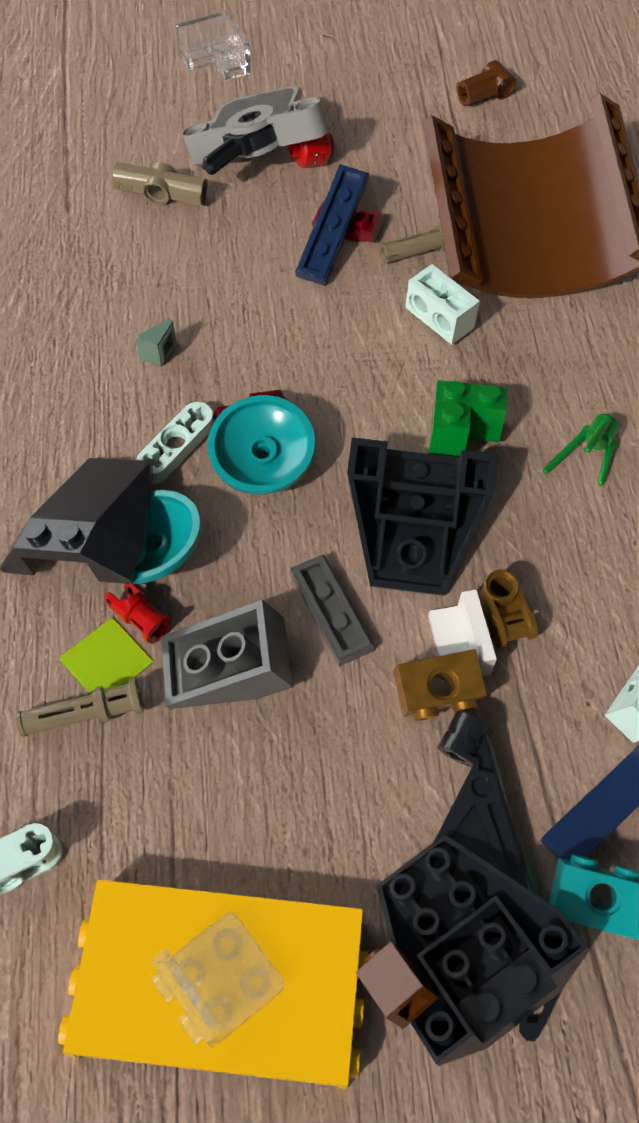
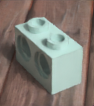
[405,264,480,345]

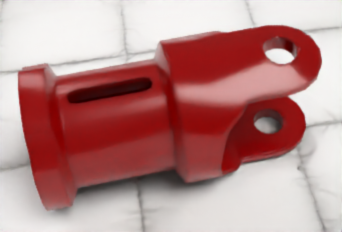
[104,584,173,644]

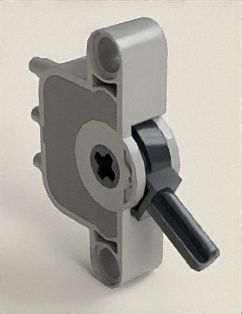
[182,86,329,175]

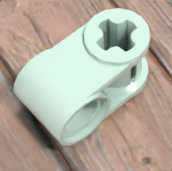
[0,823,63,895]

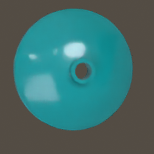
[207,395,315,495]
[133,490,202,584]

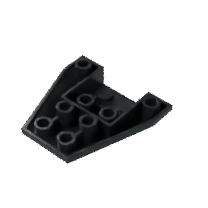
[376,835,590,1066]

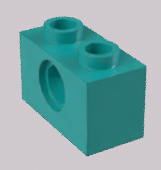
[548,854,639,940]

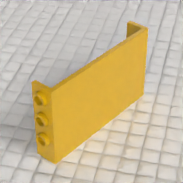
[58,880,368,1090]

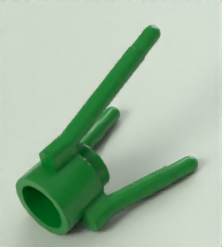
[543,414,620,486]

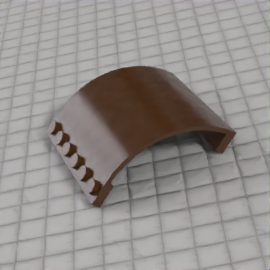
[423,93,639,298]

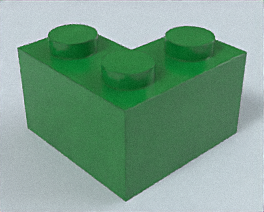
[428,380,507,457]

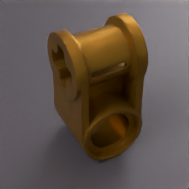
[479,570,538,648]

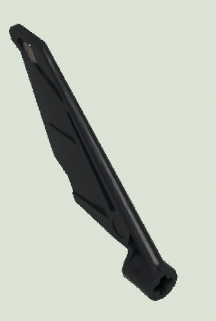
[433,711,558,1041]

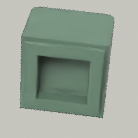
[136,319,177,366]

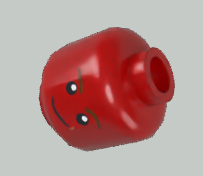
[288,132,334,168]

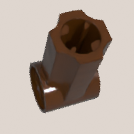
[456,60,517,107]

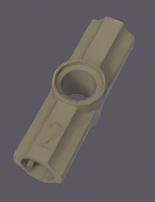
[112,162,208,206]

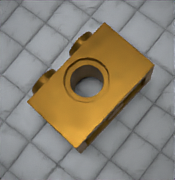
[393,649,487,721]

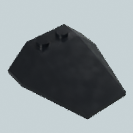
[347,437,498,596]
[0,458,153,585]

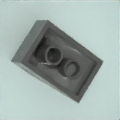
[161,600,293,709]

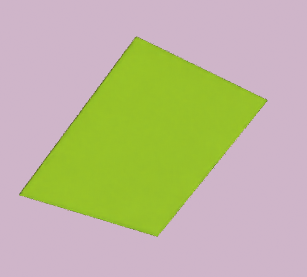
[58,617,154,695]

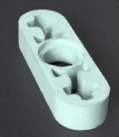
[136,402,214,484]

